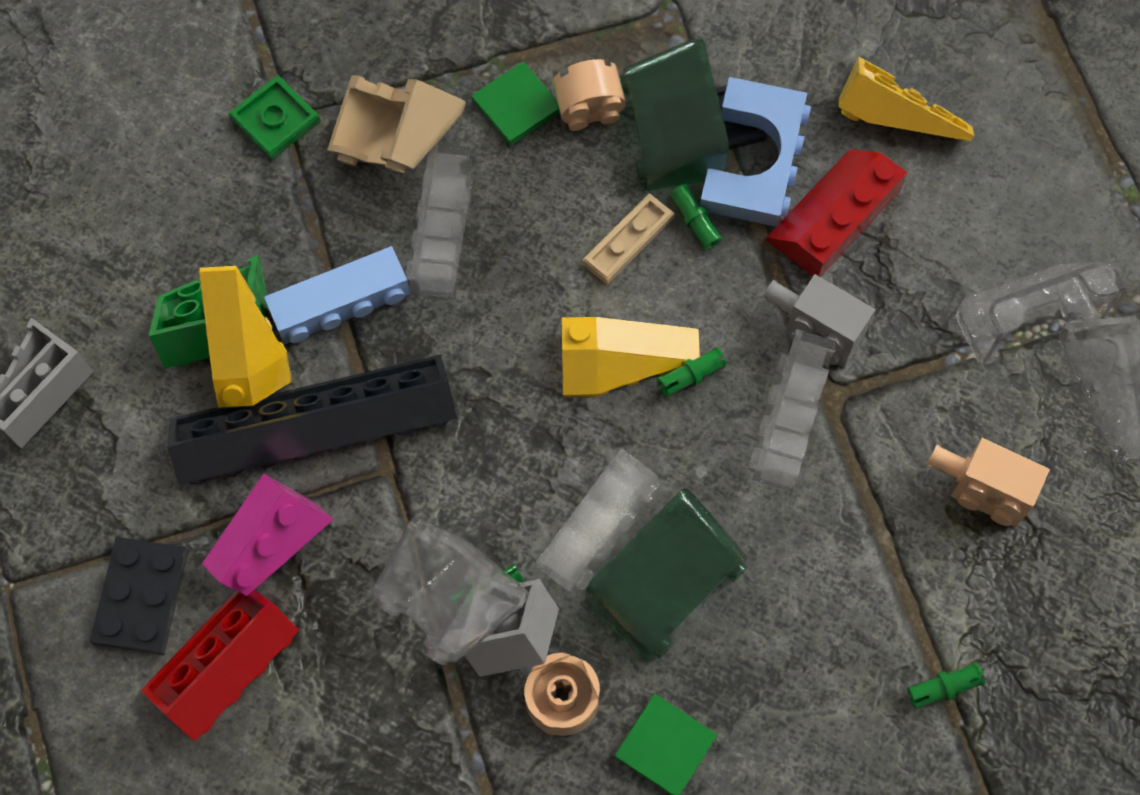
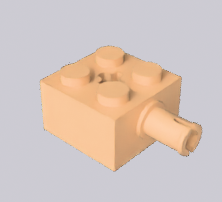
[927,438,1050,527]

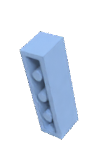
[264,246,410,345]

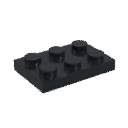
[90,537,188,655]

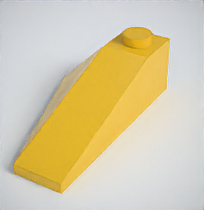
[839,57,974,141]
[199,266,291,408]
[562,317,700,397]

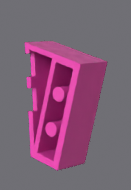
[202,474,334,596]

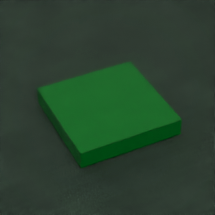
[471,62,560,146]
[228,75,321,161]
[614,694,718,795]

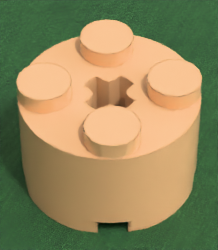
[553,59,626,131]
[524,653,600,736]

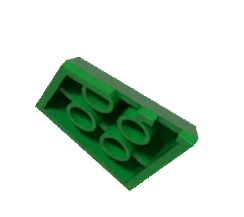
[149,255,269,368]

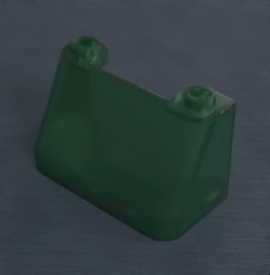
[619,38,729,192]
[585,488,748,663]

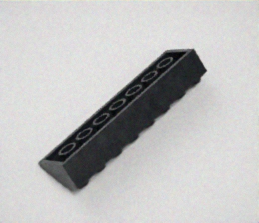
[167,355,457,485]

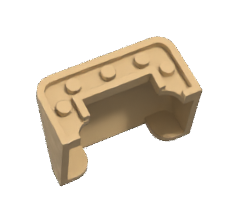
[327,75,466,174]

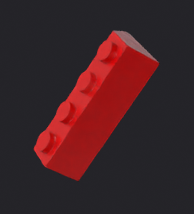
[766,149,908,277]
[140,590,300,742]

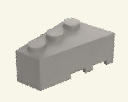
[0,318,94,449]

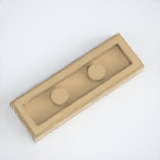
[582,193,674,285]

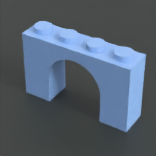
[700,77,811,227]

